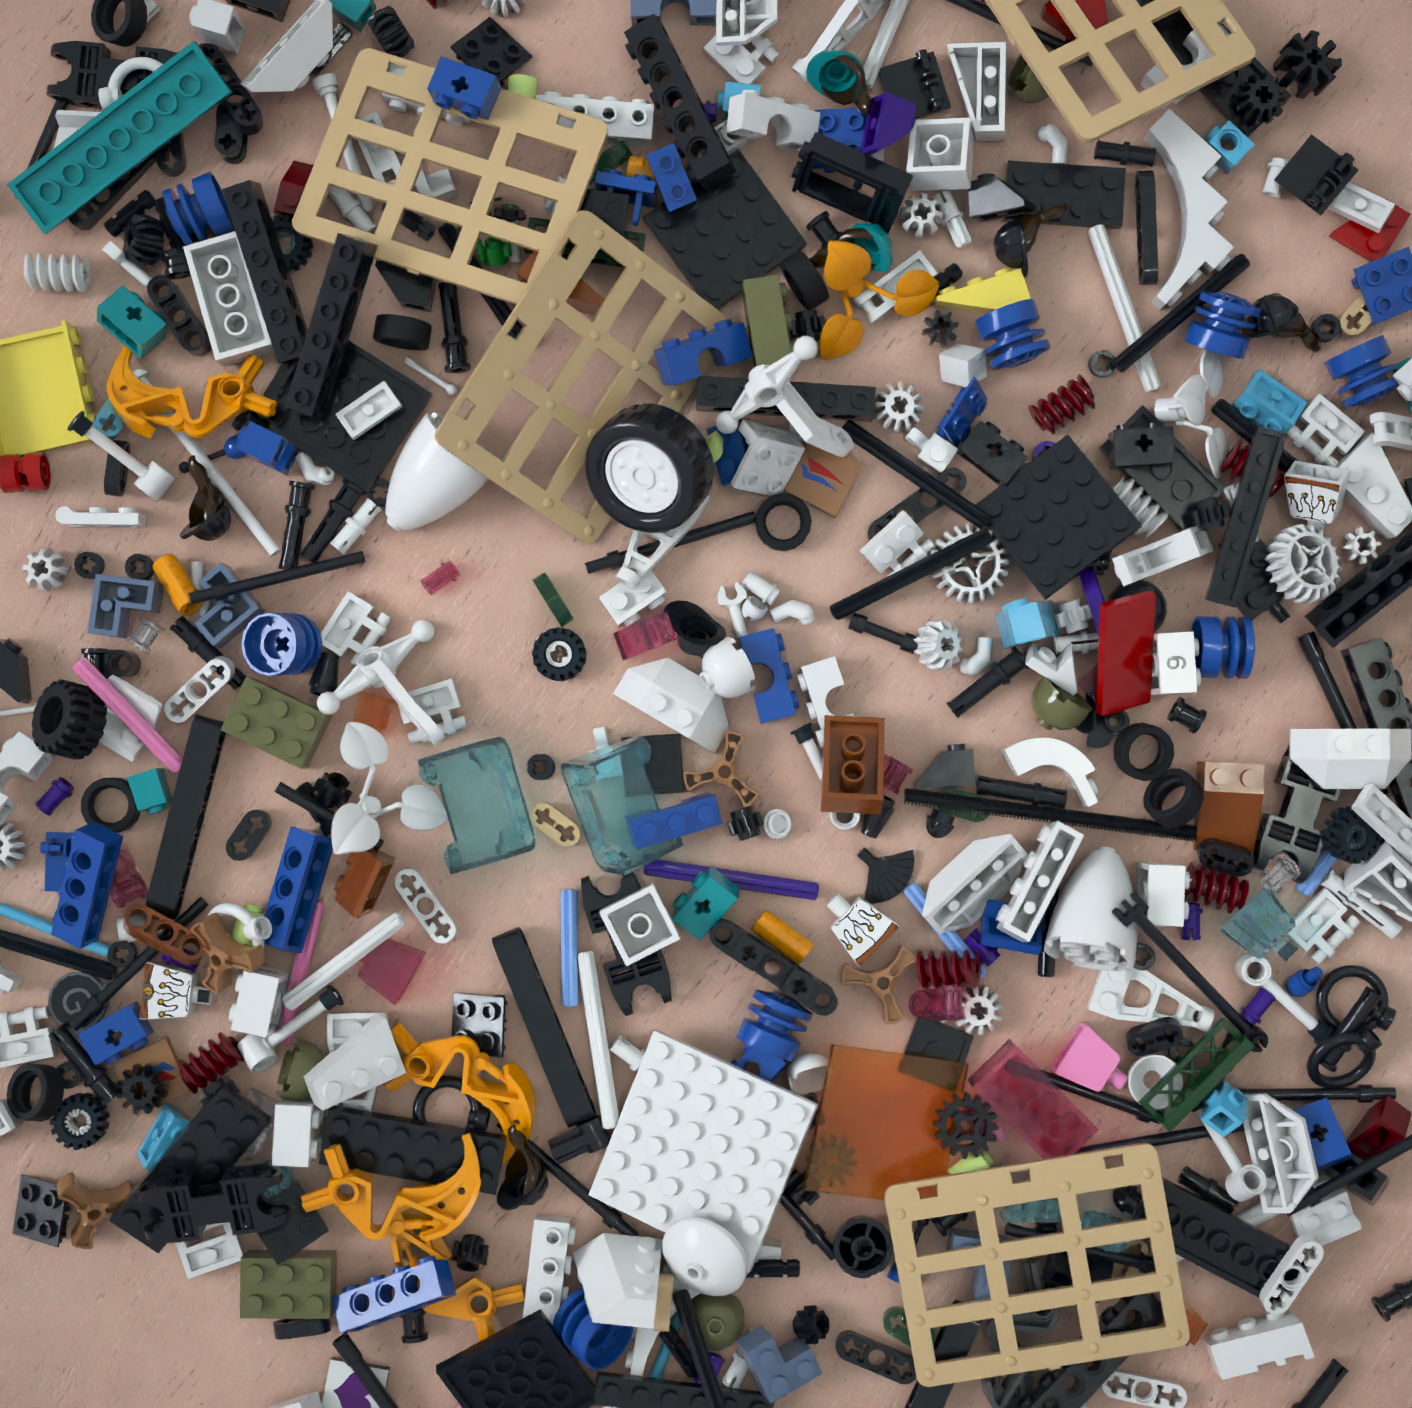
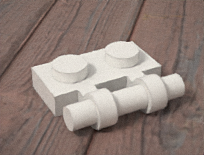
[703,35,780,84]
[1287,393,1365,467]
[859,510,936,578]
[321,591,391,665]
[397,678,467,744]
[1283,888,1361,965]
[0,1006,57,1068]

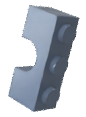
[631,0,717,26]

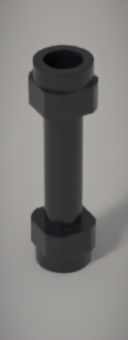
[848,612,918,654]

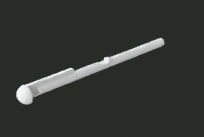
[132,369,280,557]

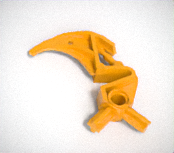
[106,346,278,439]
[385,1022,536,1164]
[301,1133,481,1242]
[391,1182,525,1342]

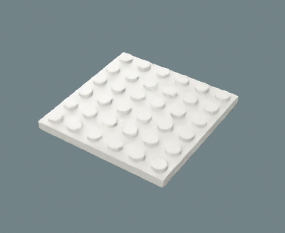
[589,1030,819,1273]

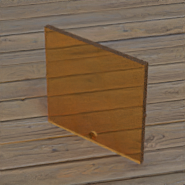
[803,1044,969,1200]

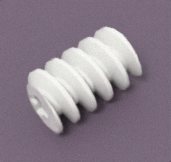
[24,252,91,293]
[1112,476,1168,539]

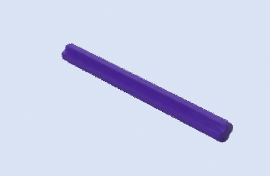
[644,858,819,900]

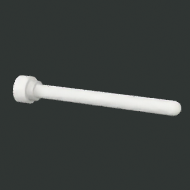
[312,73,373,212]

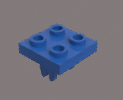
[595,169,657,226]

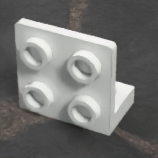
[731,419,805,496]
[99,674,162,762]

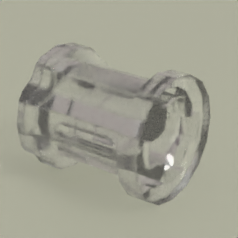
[126,615,165,654]
[1260,855,1301,894]

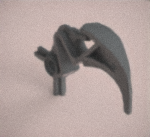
[980,1258,1067,1408]

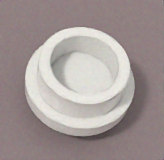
[762,809,791,839]

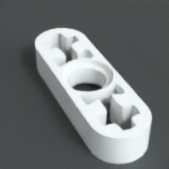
[164,656,235,723]
[394,868,457,944]
[1259,1235,1324,1315]
[1101,1368,1187,1408]

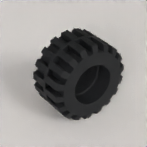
[31,679,107,760]

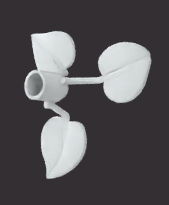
[1155,349,1228,480]
[331,722,447,855]

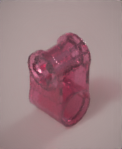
[884,754,913,795]
[110,849,148,909]
[909,985,965,1021]

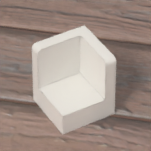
[416,169,459,202]
[939,343,987,387]

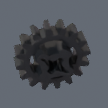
[932,1092,999,1159]

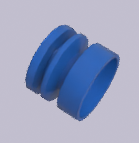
[163,172,235,246]
[1184,291,1261,359]
[975,299,1051,370]
[1324,335,1399,408]
[241,613,322,676]
[1191,616,1255,679]
[736,989,813,1061]
[553,1288,633,1370]

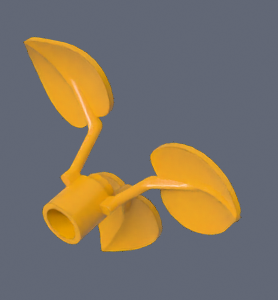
[819,241,939,360]

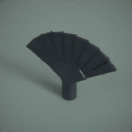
[857,847,914,904]

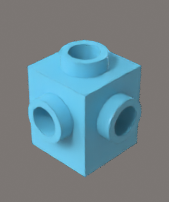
[1200,1081,1248,1137]

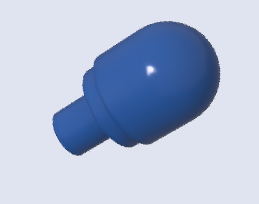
[1286,966,1323,997]

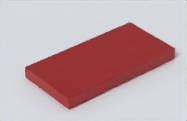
[1096,590,1156,716]

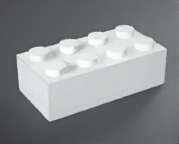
[183,231,274,367]

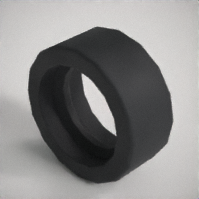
[91,0,148,47]
[780,251,829,310]
[373,314,432,351]
[755,493,812,551]
[1113,722,1174,781]
[1143,769,1204,828]
[81,778,141,833]
[7,1063,64,1122]

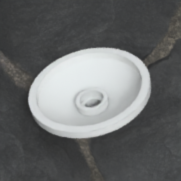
[662,1217,748,1296]

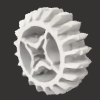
[930,523,1010,604]
[1264,524,1343,604]

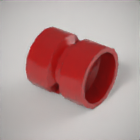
[0,452,51,493]

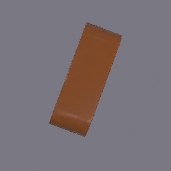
[123,904,204,966]

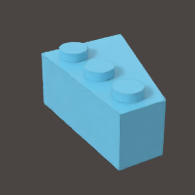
[995,598,1061,649]

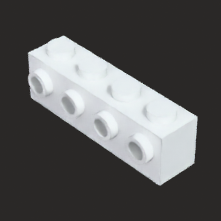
[536,91,655,148]
[996,821,1084,943]
[522,1213,576,1325]

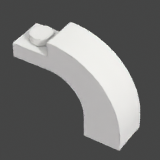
[1112,524,1214,586]
[1001,738,1099,807]

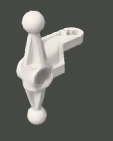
[716,336,854,457]
[317,620,445,745]

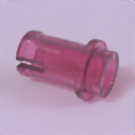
[420,560,460,595]

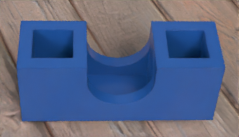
[654,318,753,386]
[237,421,300,476]
[739,628,800,723]
[625,792,723,849]

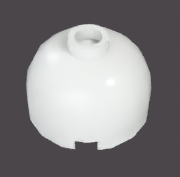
[700,637,755,698]

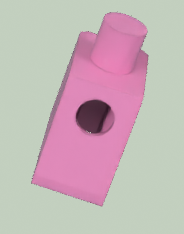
[1050,1022,1128,1092]

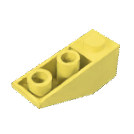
[933,267,1031,314]

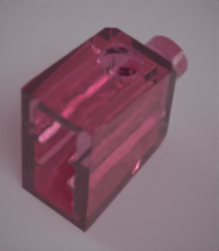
[358,939,426,1005]

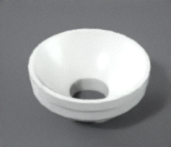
[1127,1054,1183,1109]

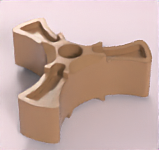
[683,731,759,807]
[191,913,266,994]
[840,945,916,1024]
[57,1172,134,1249]

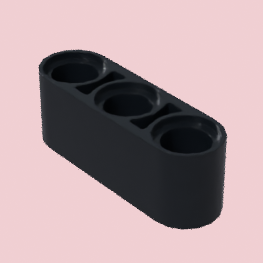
[147,275,211,356]

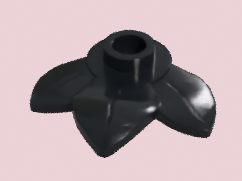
[1075,690,1130,748]

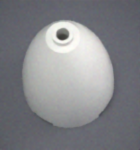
[385,412,489,531]
[1044,846,1137,971]

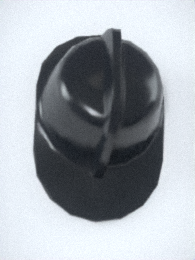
[663,600,726,659]

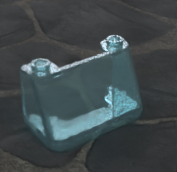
[561,736,683,875]
[418,737,536,874]

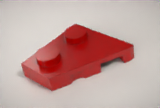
[1329,199,1411,262]

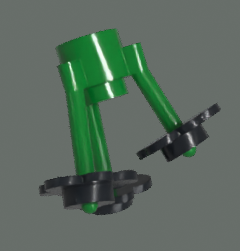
[456,197,527,266]

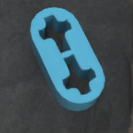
[92,397,124,441]

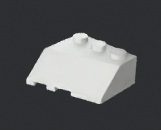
[572,1233,663,1329]

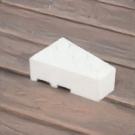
[304,1013,406,1110]

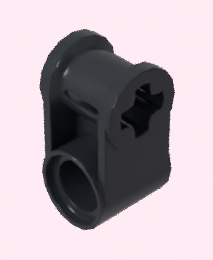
[214,103,251,165]
[81,648,141,679]

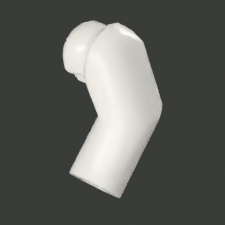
[1038,124,1068,164]

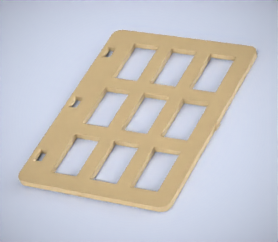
[985,0,1256,143]
[292,48,608,305]
[435,210,729,544]
[884,1142,1190,1387]

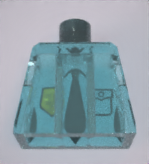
[1220,886,1298,962]

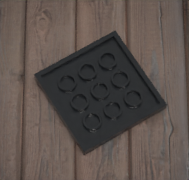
[643,149,807,310]
[268,340,433,493]
[976,434,1142,600]
[436,1309,595,1408]

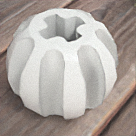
[899,193,943,238]
[22,548,68,592]

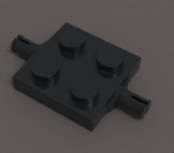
[1218,539,1290,623]

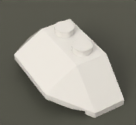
[240,0,333,92]
[716,0,778,46]
[613,658,729,753]
[1289,729,1412,789]
[922,834,1027,935]
[1243,1093,1319,1213]

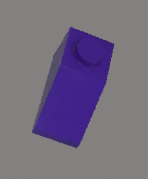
[860,92,916,155]

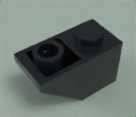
[375,260,438,312]

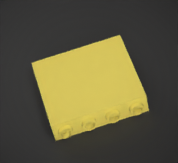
[0,320,97,457]

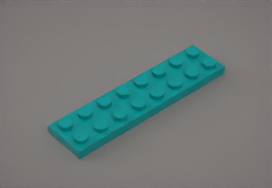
[7,41,233,234]

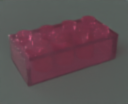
[967,1038,1099,1159]

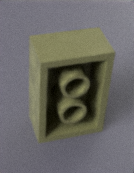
[742,274,795,368]
[220,676,333,769]
[240,1250,337,1319]

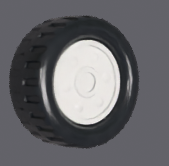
[585,403,714,533]

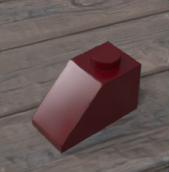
[274,160,314,219]
[1346,1095,1412,1161]

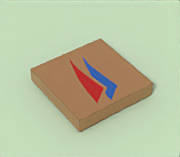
[783,443,863,518]
[112,1036,190,1116]

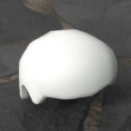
[787,1053,832,1095]

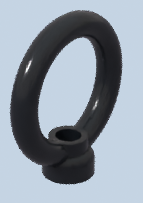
[1316,965,1396,1033]
[1306,1026,1383,1089]
[413,1076,491,1132]

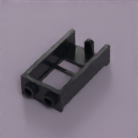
[791,132,913,234]

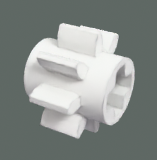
[1340,527,1381,565]
[1054,599,1093,634]

